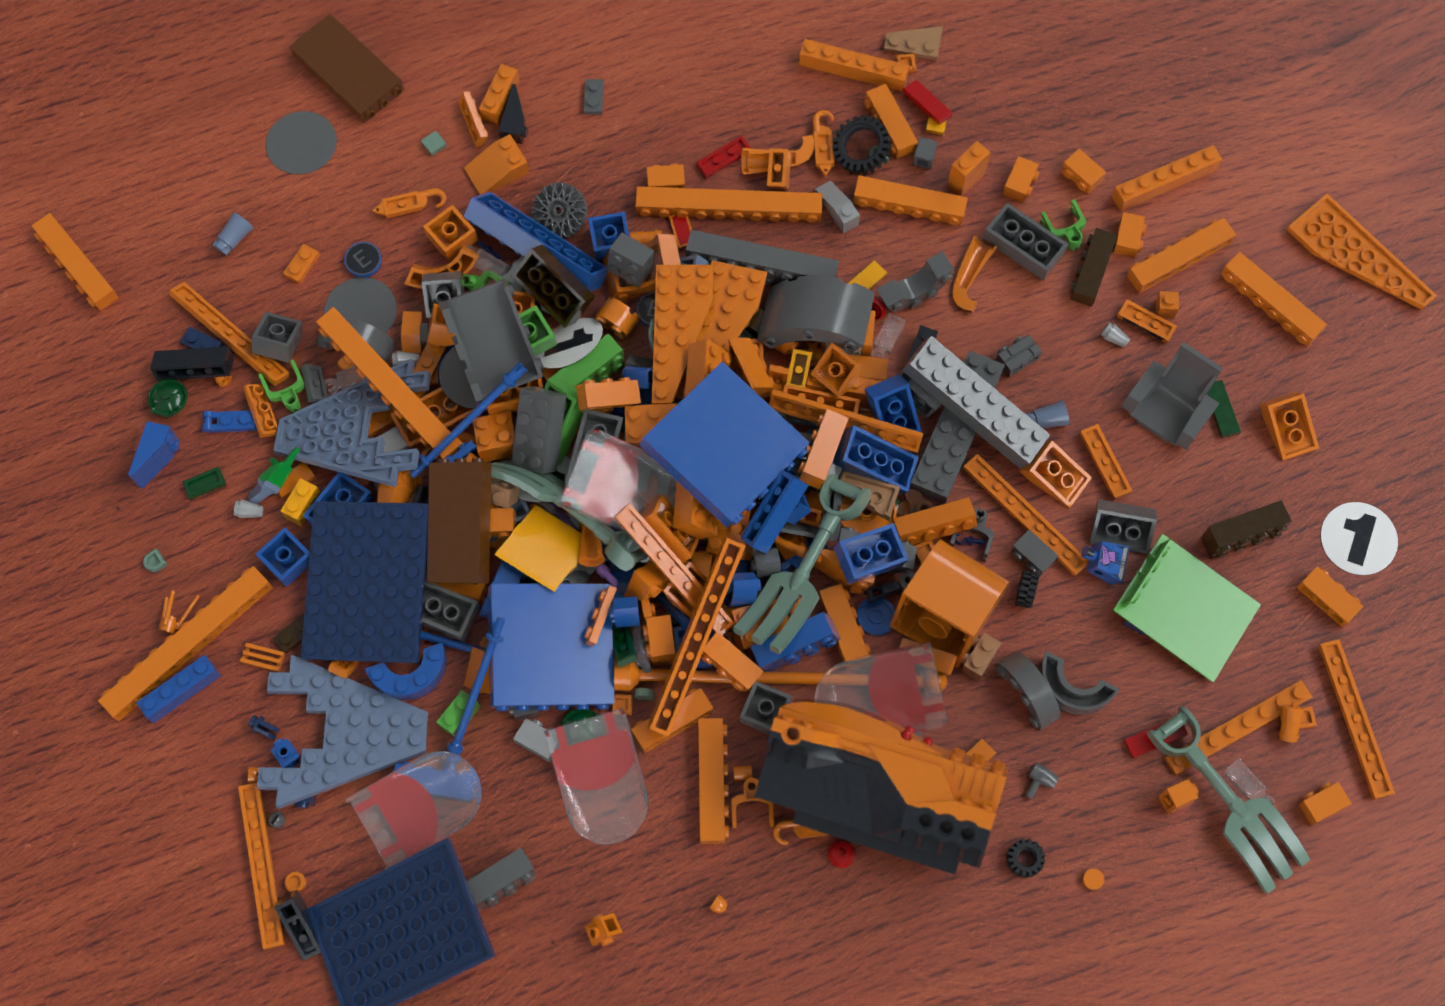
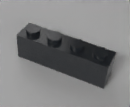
[150,346,234,381]

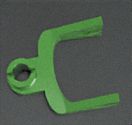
[1040,199,1086,251]
[462,270,512,290]
[258,359,305,413]

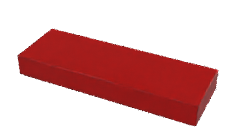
[903,80,953,125]
[696,135,752,179]
[1124,721,1188,759]

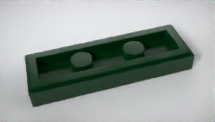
[1207,380,1241,438]
[612,625,638,668]

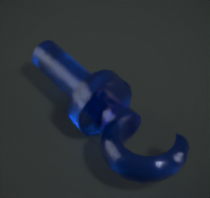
[477,241,501,260]
[955,534,985,546]

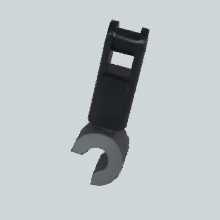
[864,572,915,604]

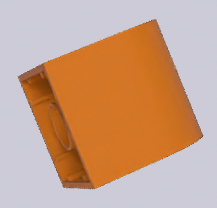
[889,539,1010,668]

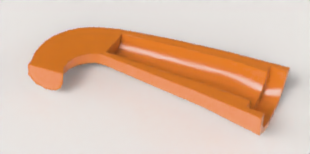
[741,135,814,175]
[953,235,998,313]
[576,501,605,567]

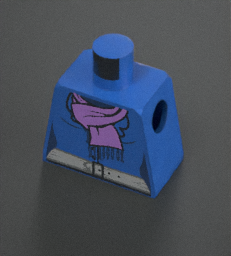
[1081,542,1130,585]

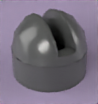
[268,812,286,829]

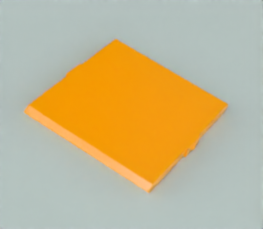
[495,505,582,592]

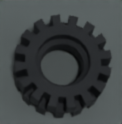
[1015,570,1039,609]
[1006,839,1045,878]

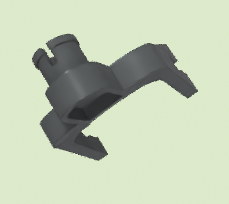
[950,508,994,562]

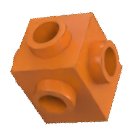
[585,913,622,947]

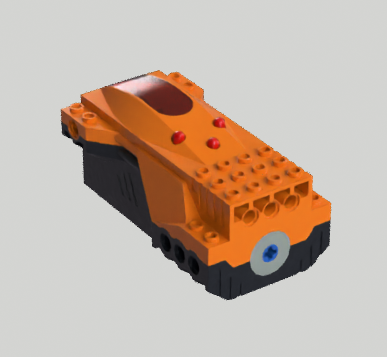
[754,698,1009,875]

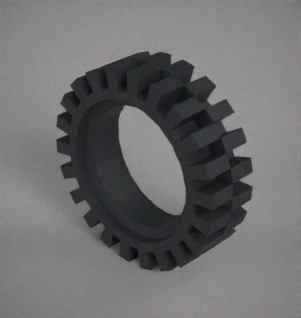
[832,115,892,175]

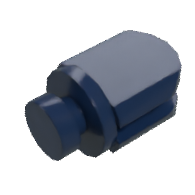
[248,715,280,740]

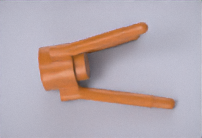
[158,590,200,634]

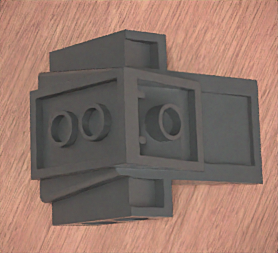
[1121,342,1223,450]

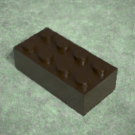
[511,244,596,328]
[1201,500,1292,559]

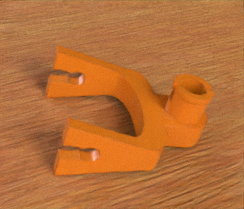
[732,778,774,829]

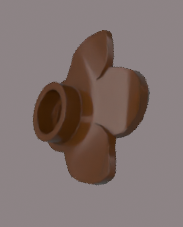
[896,489,933,516]

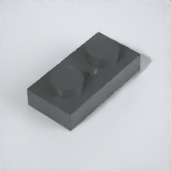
[584,79,604,115]
[301,364,328,403]

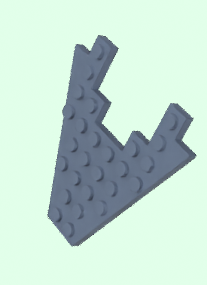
[273,359,431,487]
[257,655,429,808]

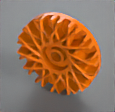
[840,495,897,534]

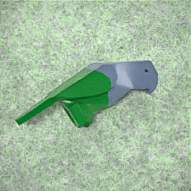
[248,447,300,504]

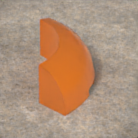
[405,246,479,289]

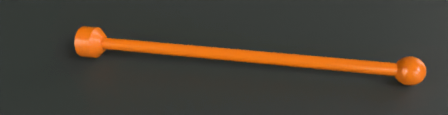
[614,659,947,694]

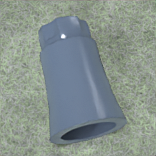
[213,212,254,256]
[1026,400,1070,429]

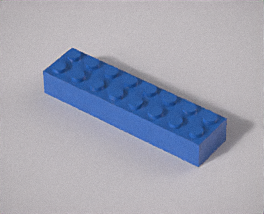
[464,192,609,292]

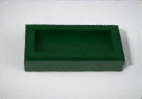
[182,466,227,500]

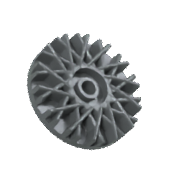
[531,182,587,239]

